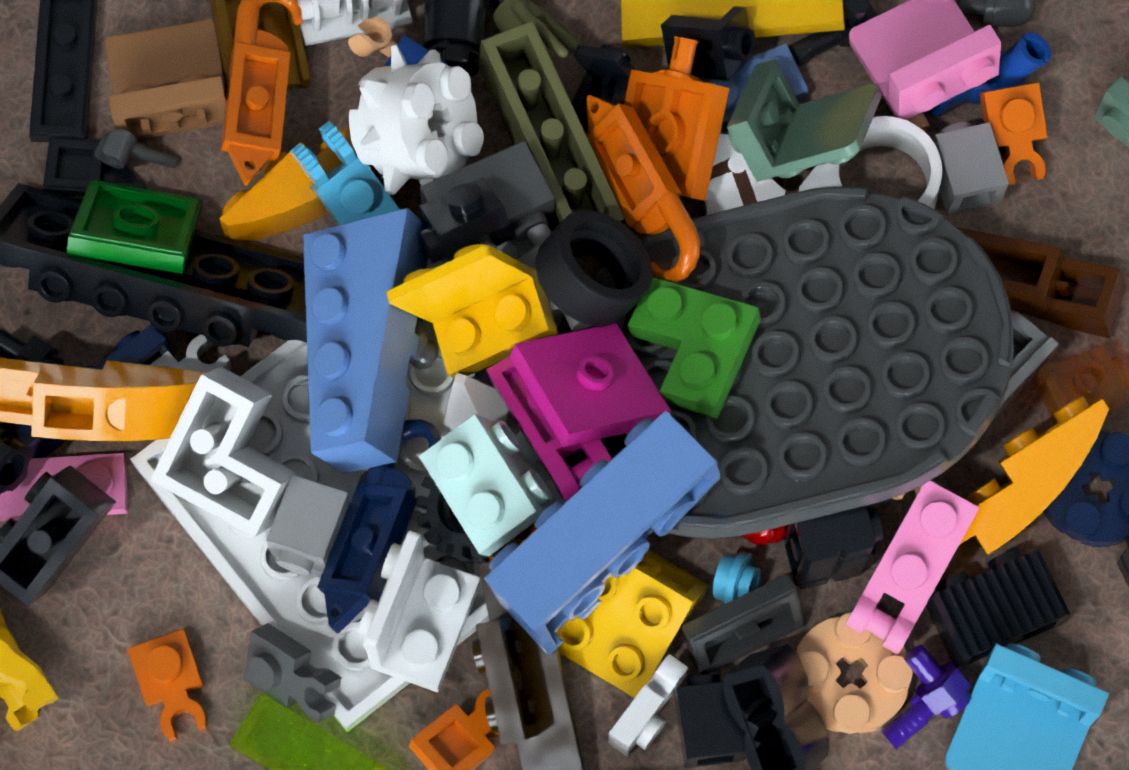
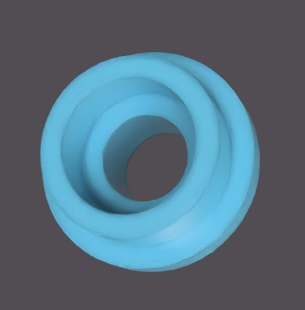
[713,551,761,604]

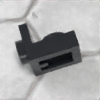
[661,6,755,81]

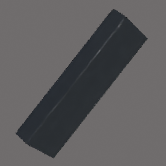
[29,0,98,142]

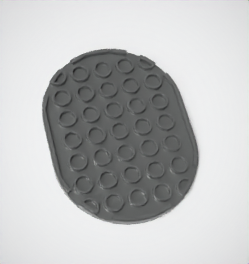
[557,187,1014,538]

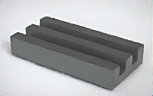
[681,574,806,675]

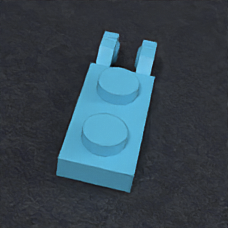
[290,121,400,225]

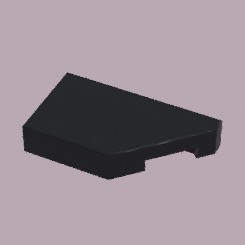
[43,137,148,197]

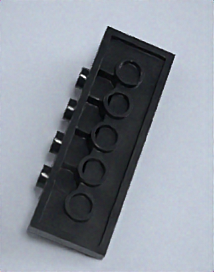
[0,183,307,347]

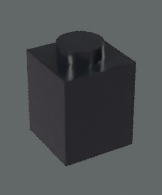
[674,674,746,769]

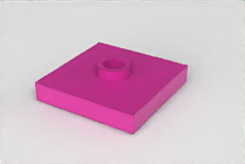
[510,323,671,447]

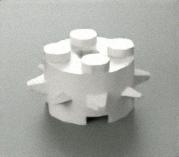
[349,44,484,195]

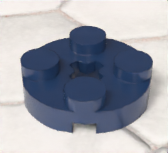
[1043,431,1129,547]

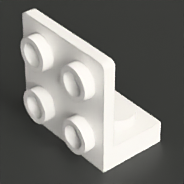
[359,530,481,693]

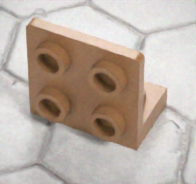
[104,19,227,140]

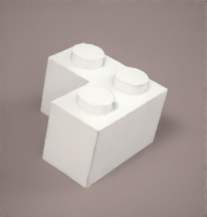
[150,367,299,537]

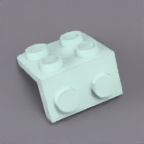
[419,414,565,557]

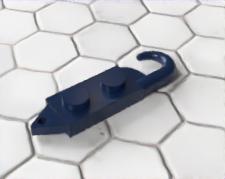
[317,419,441,634]

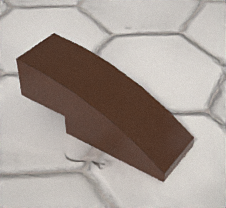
[956,227,1126,339]

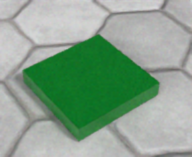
[67,180,202,274]

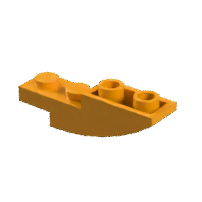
[219,126,382,242]
[0,358,206,441]
[959,395,1109,555]

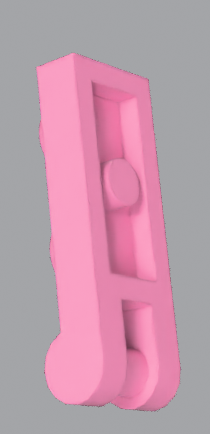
[845,481,979,654]

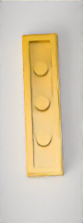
[621,0,845,47]

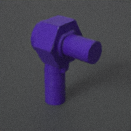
[881,645,971,749]

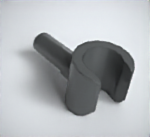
[94,129,178,169]

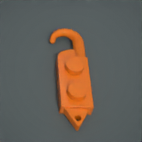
[220,0,303,186]
[586,95,701,284]

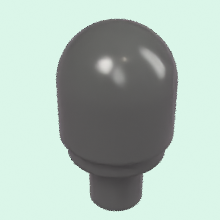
[957,0,1035,27]

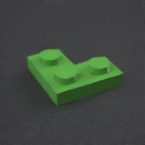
[628,277,761,419]

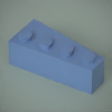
[303,208,428,473]
[484,410,721,656]

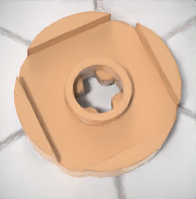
[796,612,913,734]

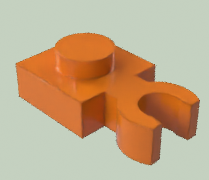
[979,82,1048,185]
[127,628,207,742]
[408,688,500,770]

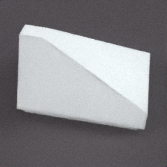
[440,372,510,438]

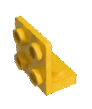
[386,244,559,379]
[556,549,709,698]

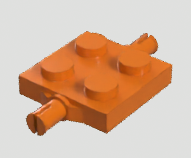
[624,36,730,201]

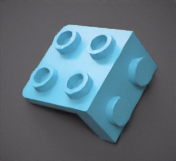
[944,643,1109,770]

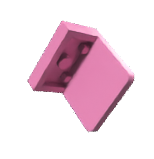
[849,0,1001,120]

